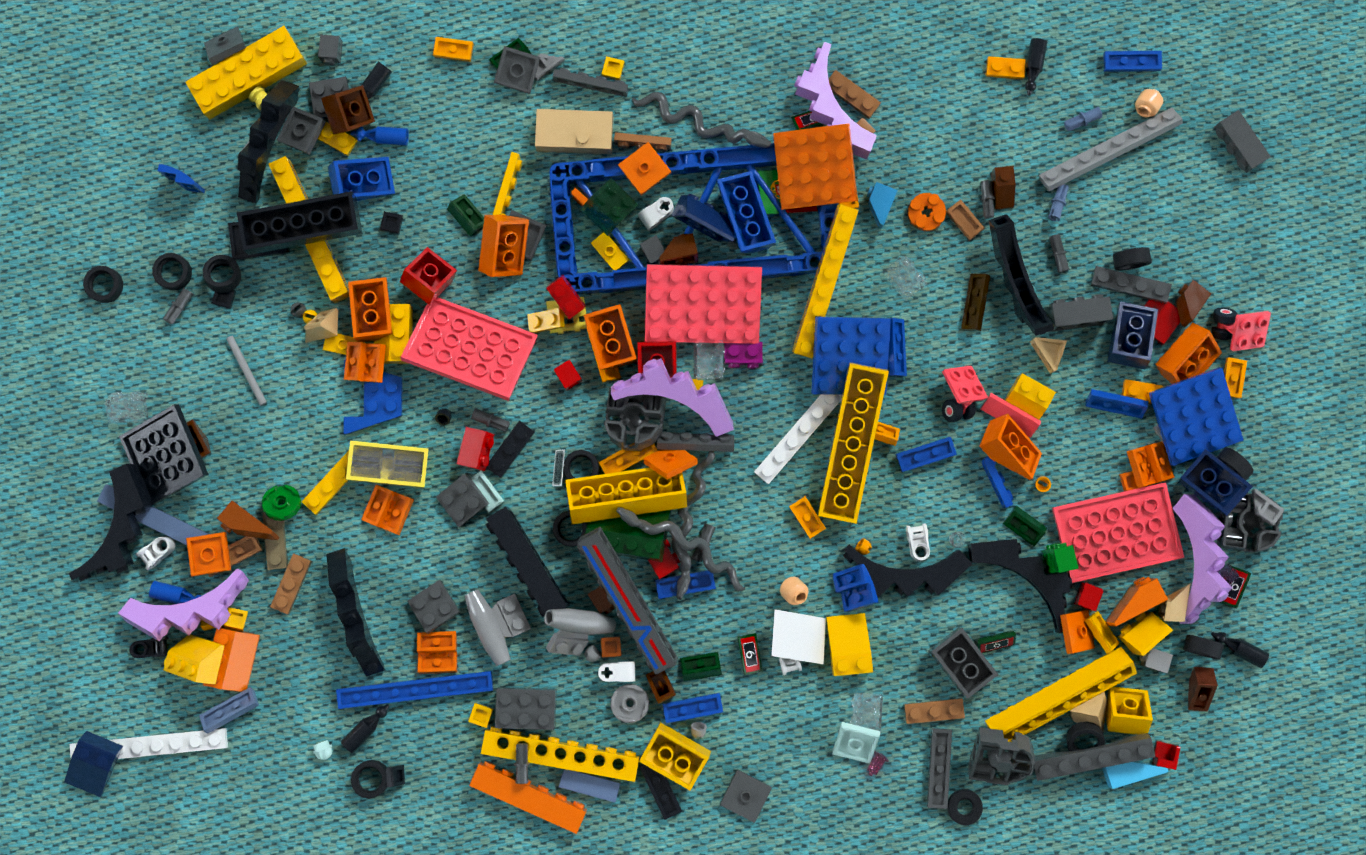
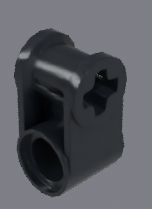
[129,636,169,658]

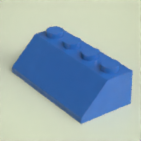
[716,171,776,253]

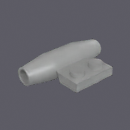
[464,590,531,666]
[544,608,616,656]

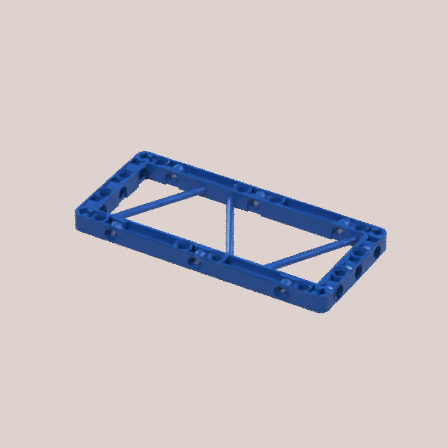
[549,143,838,295]

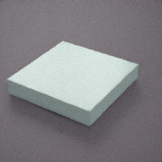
[832,722,880,764]

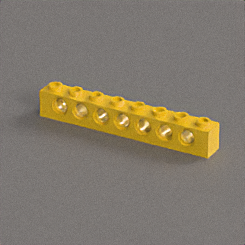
[481,726,640,782]

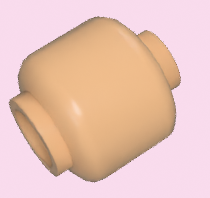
[1135,89,1164,118]
[780,576,809,605]

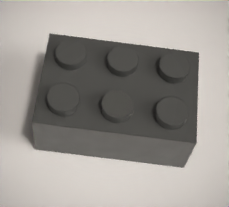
[1045,294,1113,332]
[928,627,999,699]
[495,687,557,730]

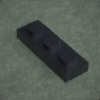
[486,421,535,478]
[639,764,682,820]

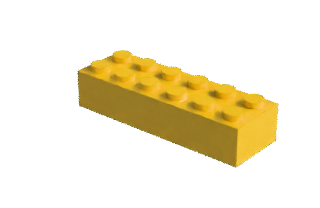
[185,26,307,120]
[565,468,687,524]

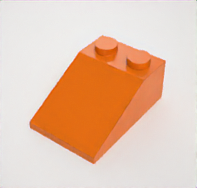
[979,413,1042,480]
[1105,577,1168,626]

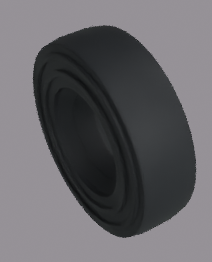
[947,789,983,825]

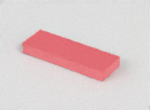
[980,393,1041,438]

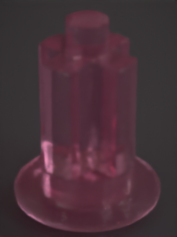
[868,751,889,776]

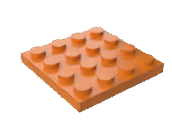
[773,123,858,210]

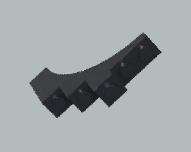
[237,80,299,204]
[989,214,1054,336]
[69,464,151,582]
[968,539,1072,633]
[842,544,972,598]
[326,548,385,677]

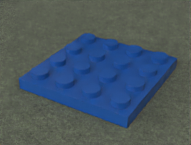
[811,316,891,395]
[1149,367,1243,466]

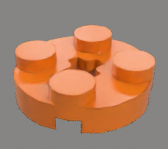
[907,193,946,232]

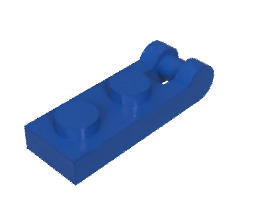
[982,456,1014,508]

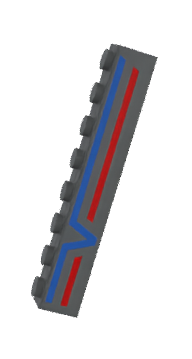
[577,527,678,674]

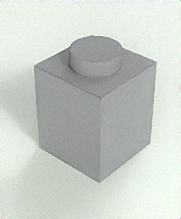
[1139,648,1173,674]

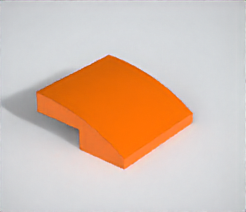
[344,342,386,383]
[1126,441,1174,488]
[361,485,414,535]
[417,631,457,674]

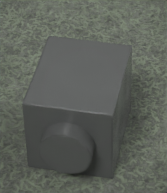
[318,34,343,66]
[640,235,665,264]

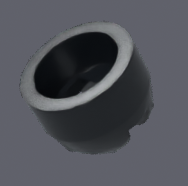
[435,408,452,425]

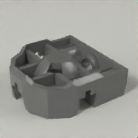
[604,388,667,451]
[1217,493,1283,552]
[968,727,1035,785]

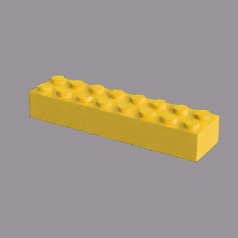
[818,362,889,524]

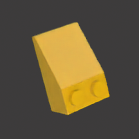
[826,613,873,676]

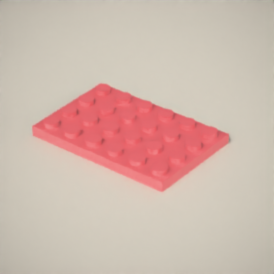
[644,264,762,344]
[401,297,538,401]
[1052,482,1185,583]

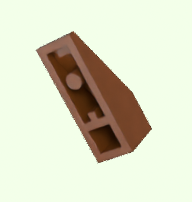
[217,501,280,540]

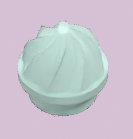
[313,740,332,760]

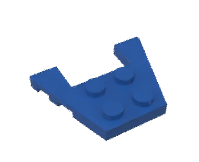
[344,360,403,435]

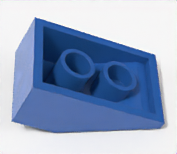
[328,157,395,201]

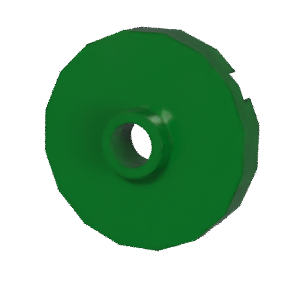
[262,485,301,521]

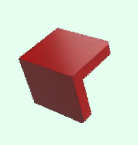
[554,359,583,391]
[1074,582,1104,611]
[1152,741,1181,770]

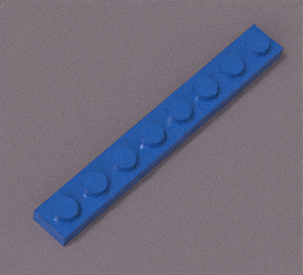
[336,671,494,709]

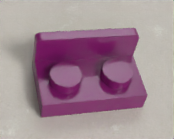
[724,342,763,369]

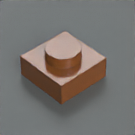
[601,636,622,657]

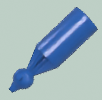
[351,126,409,146]
[149,581,201,604]

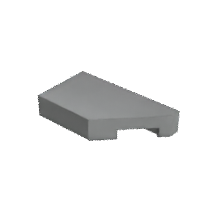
[535,54,565,81]
[1251,488,1285,526]

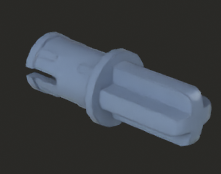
[1064,107,1103,131]
[1048,184,1069,221]

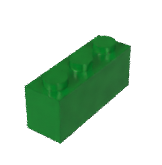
[1041,542,1079,573]

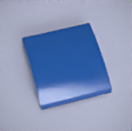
[158,164,205,193]
[833,564,879,612]

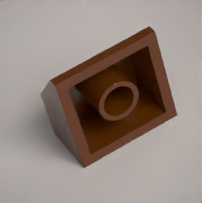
[321,85,375,135]

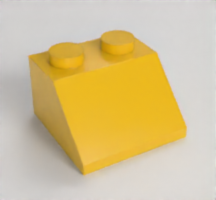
[1005,373,1056,420]
[1118,611,1173,656]
[1106,687,1153,735]

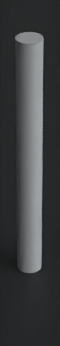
[226,336,267,406]

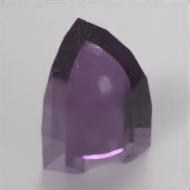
[1217,564,1239,585]

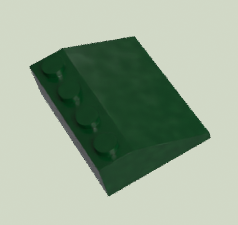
[585,510,672,562]

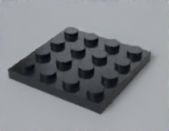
[119,404,209,506]

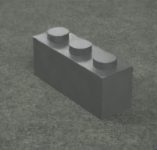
[1214,110,1271,173]

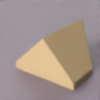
[304,308,338,343]
[1030,337,1067,374]
[1158,583,1191,622]
[1069,692,1107,732]

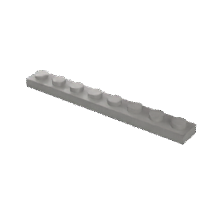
[1039,108,1183,191]

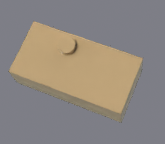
[535,109,614,154]

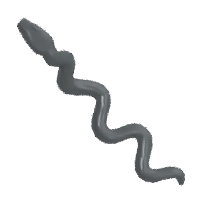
[632,92,771,148]
[672,451,715,600]
[616,507,745,592]

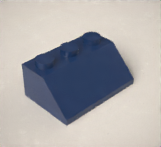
[671,194,735,242]

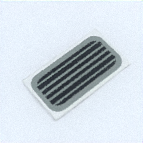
[552,450,565,486]

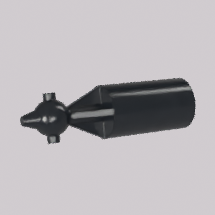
[1025,38,1048,96]
[361,61,392,99]
[1211,632,1269,668]
[340,704,389,753]

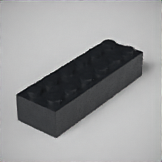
[237,191,363,255]
[486,506,570,617]

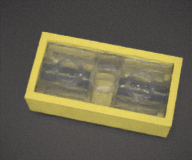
[346,441,428,488]

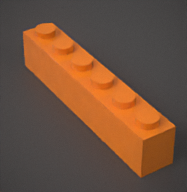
[469,761,587,834]

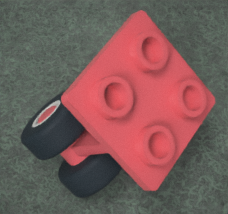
[1211,307,1271,351]
[942,366,988,422]

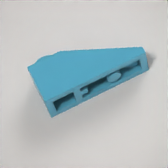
[1102,761,1169,789]

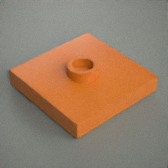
[618,142,671,196]
[643,449,698,480]
[186,532,231,577]
[1060,610,1095,654]

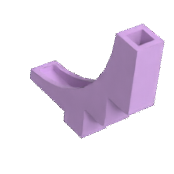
[794,42,877,160]
[611,358,734,437]
[1173,494,1232,624]
[118,569,249,641]

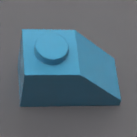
[866,182,898,229]

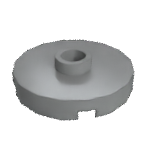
[611,684,649,723]

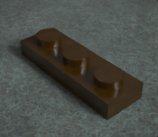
[961,274,990,331]

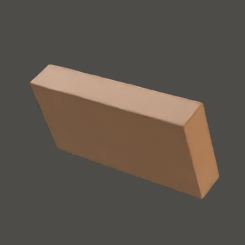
[946,199,985,241]

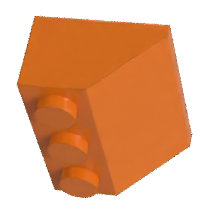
[478,214,529,277]
[348,277,392,342]
[584,304,637,370]
[1155,322,1222,384]
[203,627,260,692]

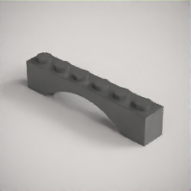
[1034,733,1156,781]

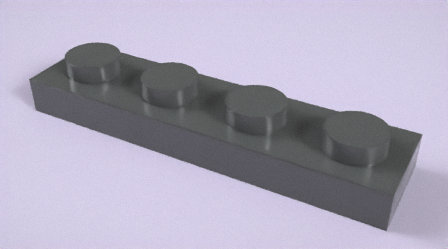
[553,68,629,97]
[1091,266,1172,304]
[657,432,734,452]
[927,728,952,809]

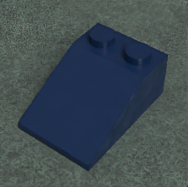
[1107,301,1158,369]
[1178,449,1253,516]
[64,731,123,797]

